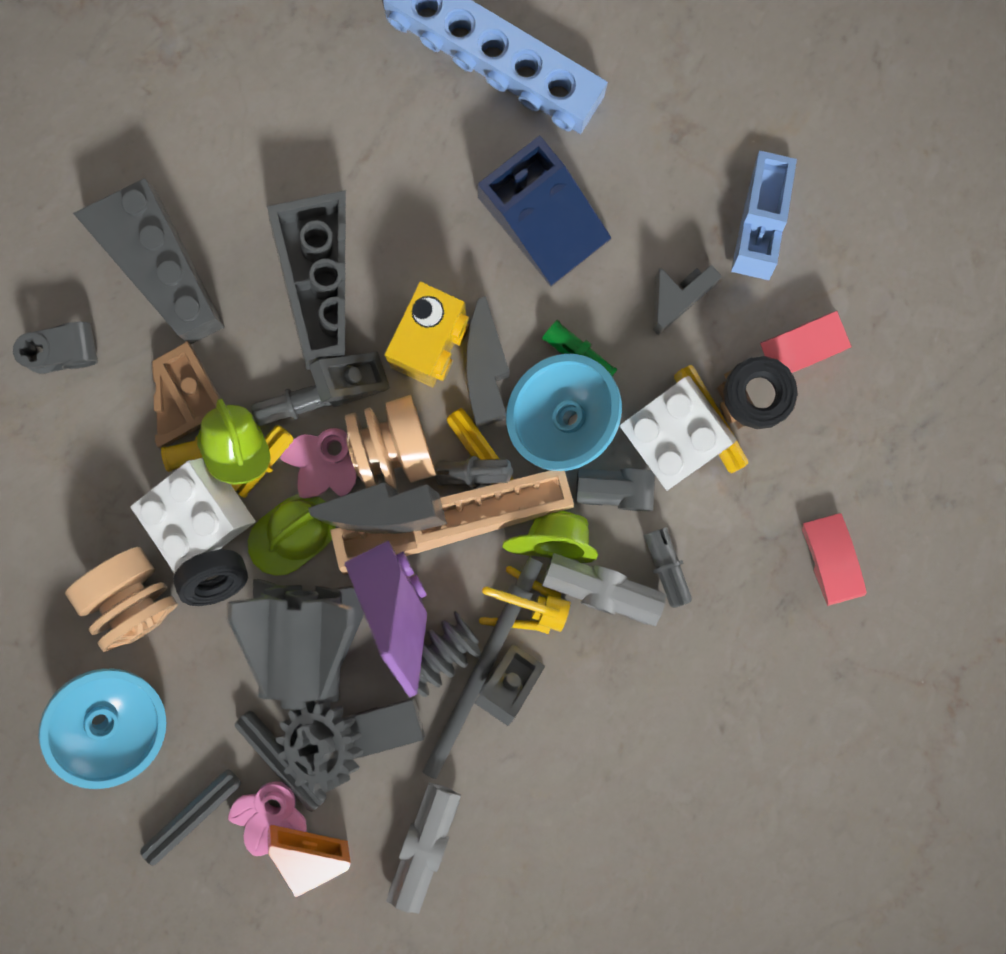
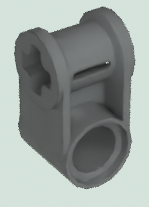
[13,322,98,374]

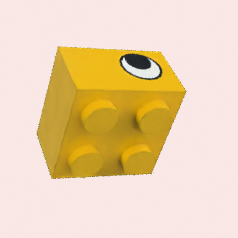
[385,281,470,388]

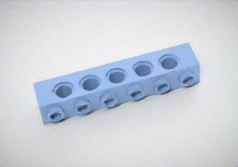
[383,0,608,134]

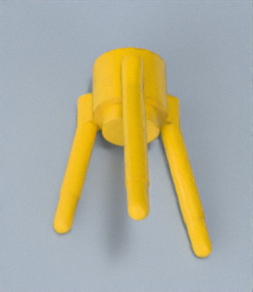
[479,566,571,634]

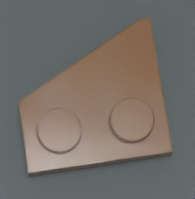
[152,342,221,448]

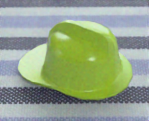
[197,398,271,484]
[247,494,336,576]
[502,510,598,563]

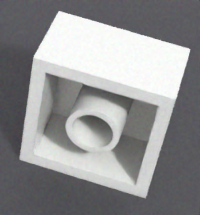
[619,376,737,491]
[130,458,256,573]

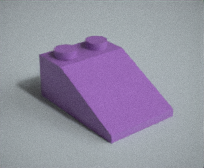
[344,541,427,697]

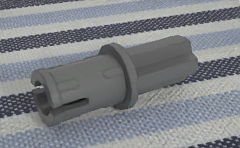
[251,385,332,426]
[435,456,513,488]
[643,527,692,608]

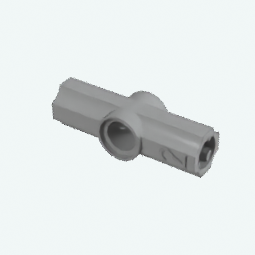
[542,553,667,626]
[386,782,461,914]

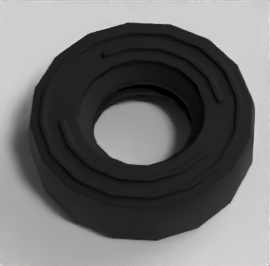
[723,356,798,429]
[173,549,248,606]

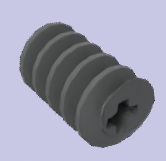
[417,611,481,697]

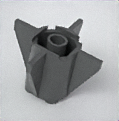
[227,579,364,710]

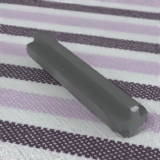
[235,711,327,812]
[140,769,241,866]

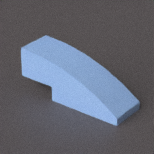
[731,150,797,280]

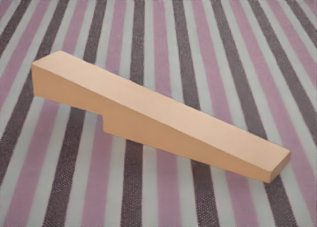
[330,470,574,575]

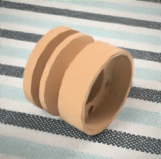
[345,395,436,488]
[65,547,178,652]

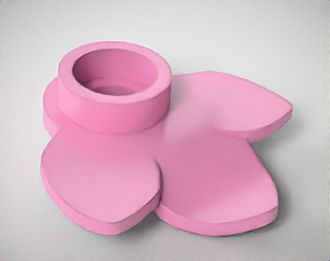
[280,428,357,498]
[228,781,307,856]

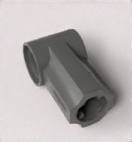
[576,468,656,511]

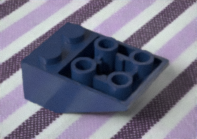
[477,135,611,287]

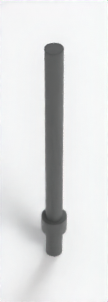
[422,556,544,779]

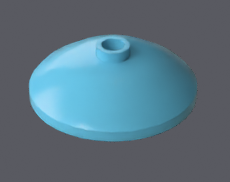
[506,354,622,471]
[39,668,166,789]

